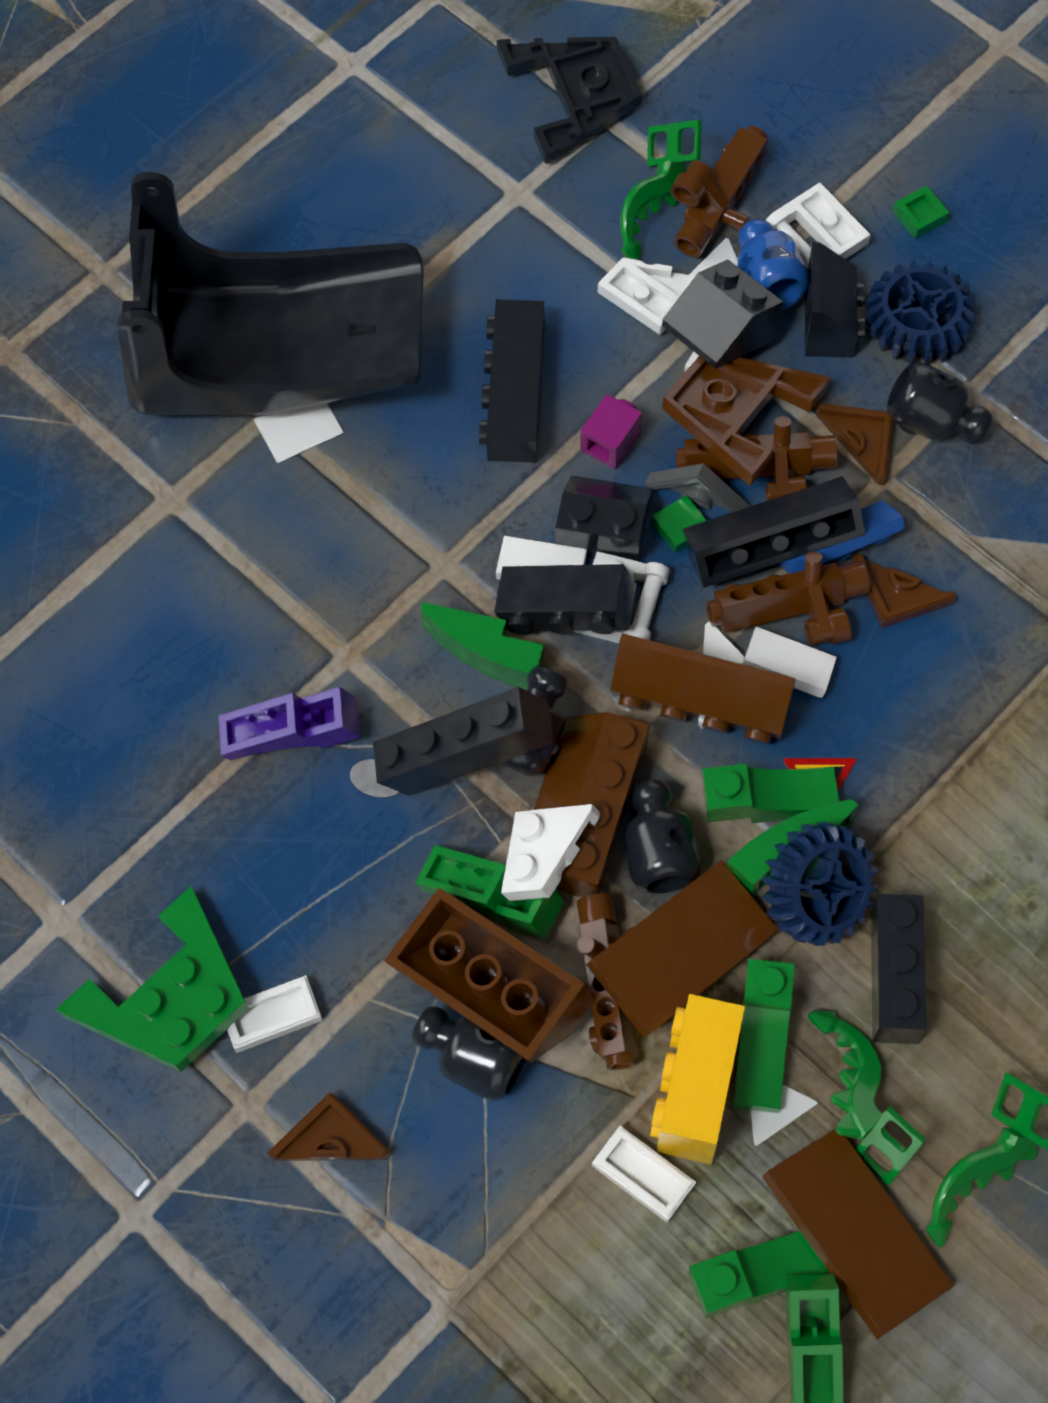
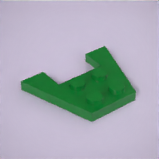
[55,886,249,1072]

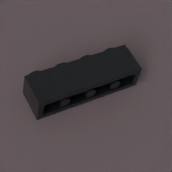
[479,299,545,463]
[682,476,866,588]
[373,687,554,796]

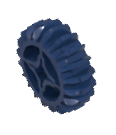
[865,260,976,365]
[761,822,880,946]

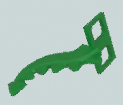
[620,119,702,261]
[808,1010,926,1186]
[926,1072,1048,1248]

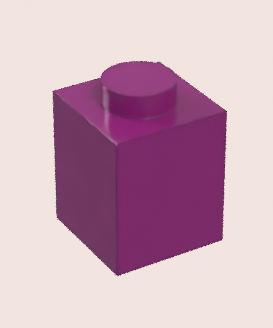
[580,394,642,470]

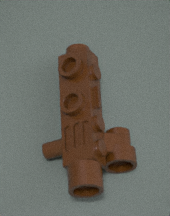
[670,126,768,258]
[676,416,837,501]
[706,552,870,646]
[577,893,639,1070]

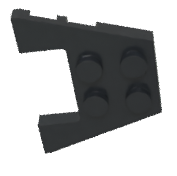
[496,36,642,164]

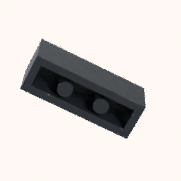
[494,564,636,635]
[871,894,926,1044]

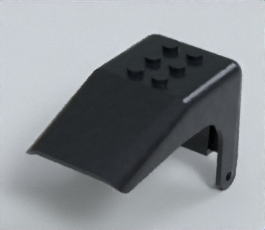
[118,172,424,415]

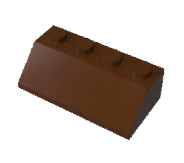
[610,633,795,745]
[534,712,649,897]
[384,887,594,1063]

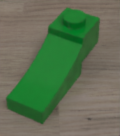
[702,763,839,824]
[415,845,564,940]
[733,959,795,1113]
[688,1231,830,1319]

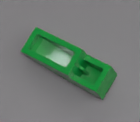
[421,602,544,690]
[727,799,858,898]
[785,1274,843,1403]

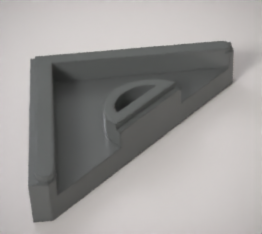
[645,463,750,513]

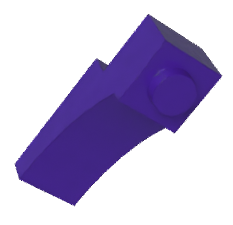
[218,687,360,760]

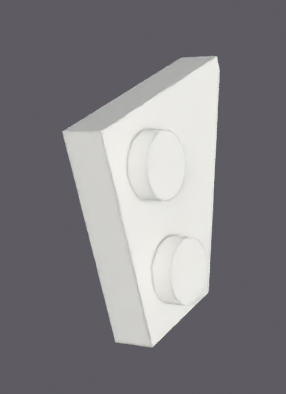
[598,257,700,335]
[501,804,600,901]

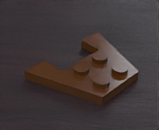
[662,356,831,486]

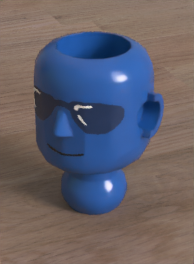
[737,219,810,311]

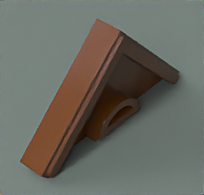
[816,403,893,485]
[851,554,956,628]
[267,1092,391,1161]

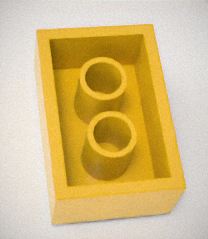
[650,994,745,1165]

